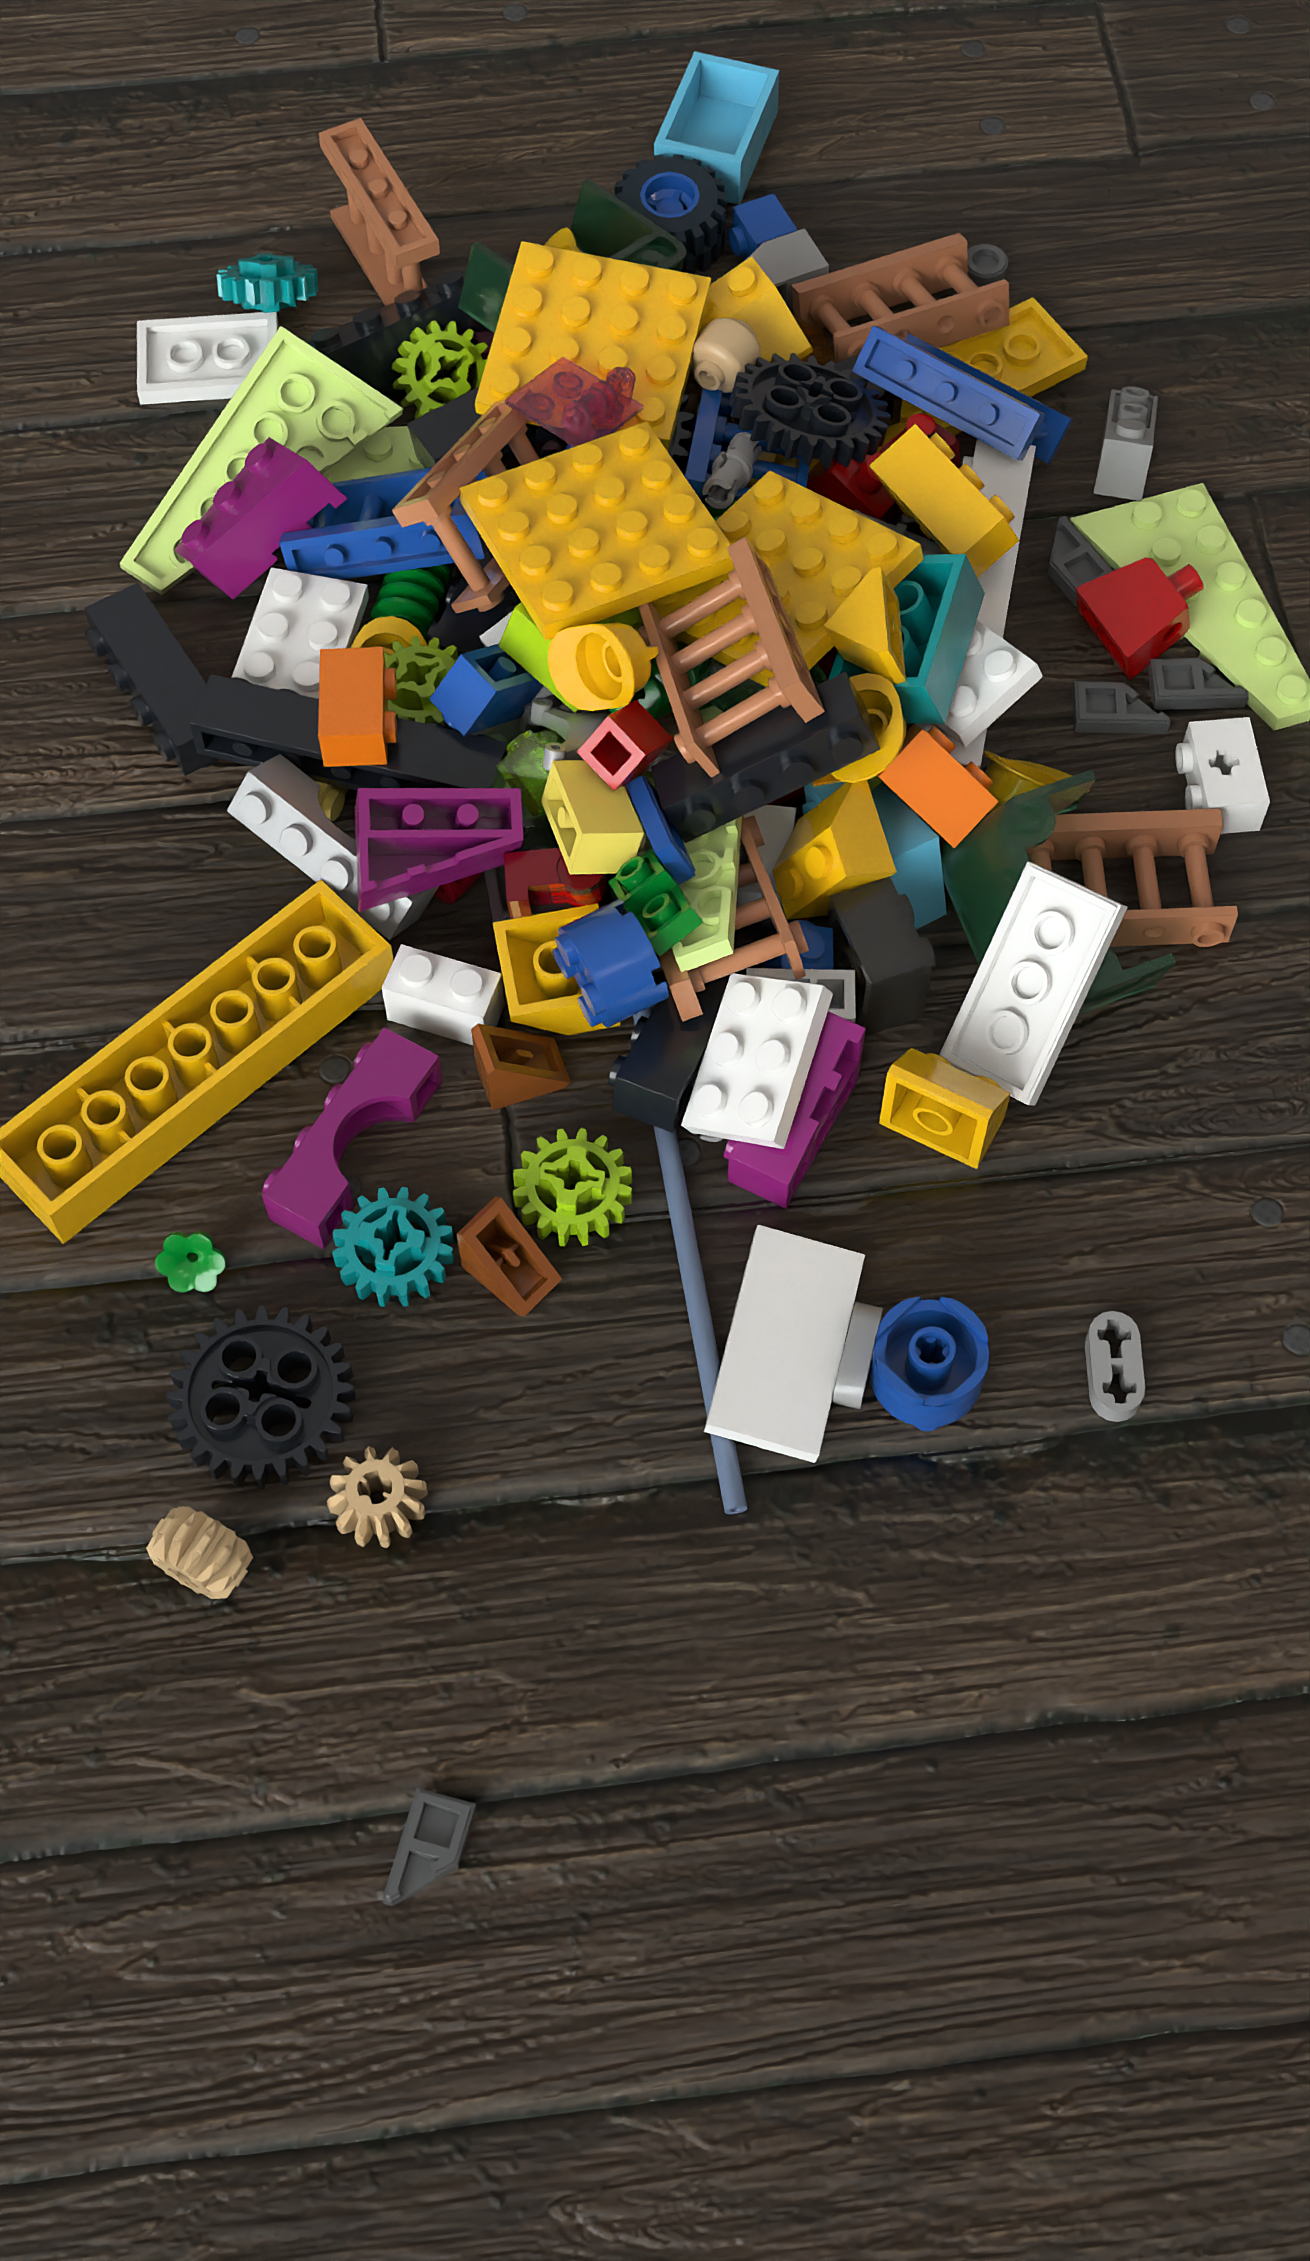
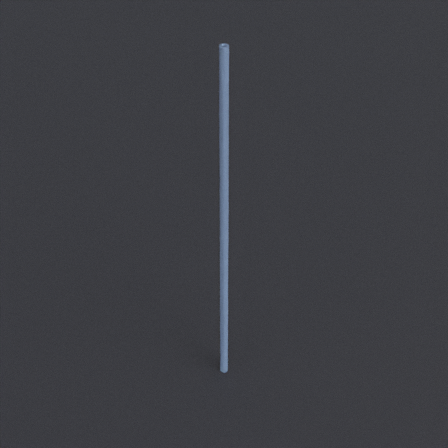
[607,873,747,1514]

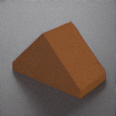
[471,1023,571,1111]
[457,1196,562,1317]

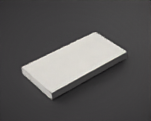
[940,862,1128,1106]
[704,1225,865,1463]

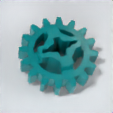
[216,253,319,312]
[332,1187,454,1307]

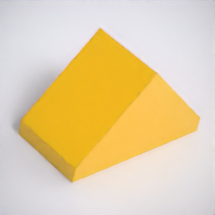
[823,566,906,685]

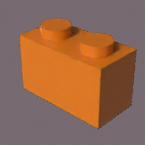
[318,647,397,767]
[876,723,999,848]

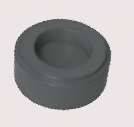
[968,244,1008,287]

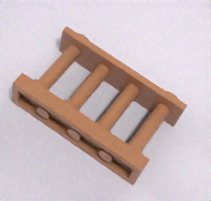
[318,118,440,306]
[791,233,1009,363]
[392,391,540,613]
[638,537,825,778]
[1007,808,1238,947]
[637,815,809,1022]

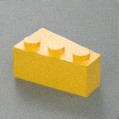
[869,424,1020,578]

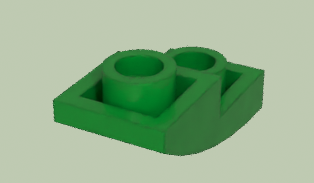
[609,849,703,957]

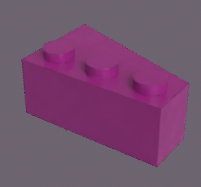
[175,437,347,599]
[355,788,523,912]
[724,1011,866,1209]

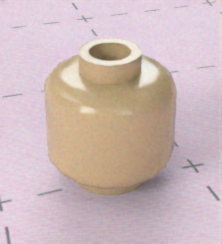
[691,318,761,393]

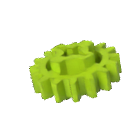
[392,321,487,419]
[384,636,458,727]
[513,1128,632,1247]

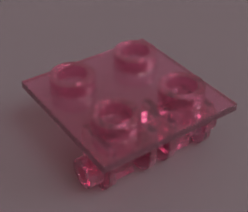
[505,357,644,447]

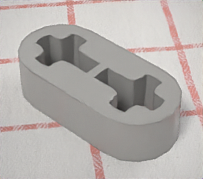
[832,1302,883,1409]
[1085,1311,1145,1422]

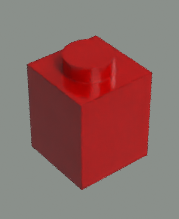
[577,700,674,791]

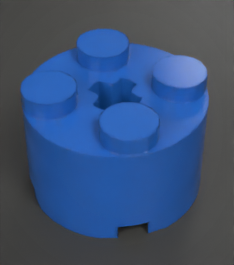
[553,899,669,1028]
[869,1296,990,1431]

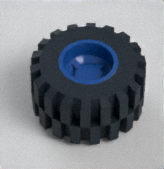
[613,154,727,275]

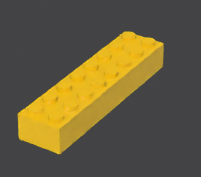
[0,880,394,1244]

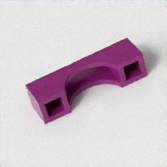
[262,1027,443,1250]

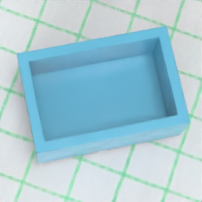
[654,51,780,205]

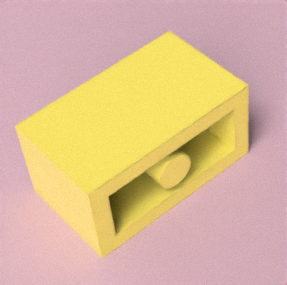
[541,760,646,874]

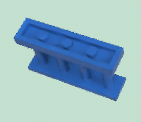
[852,325,1073,464]
[685,375,809,505]
[279,467,488,580]

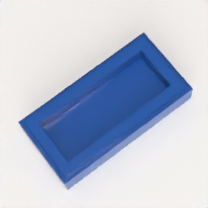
[626,775,696,885]

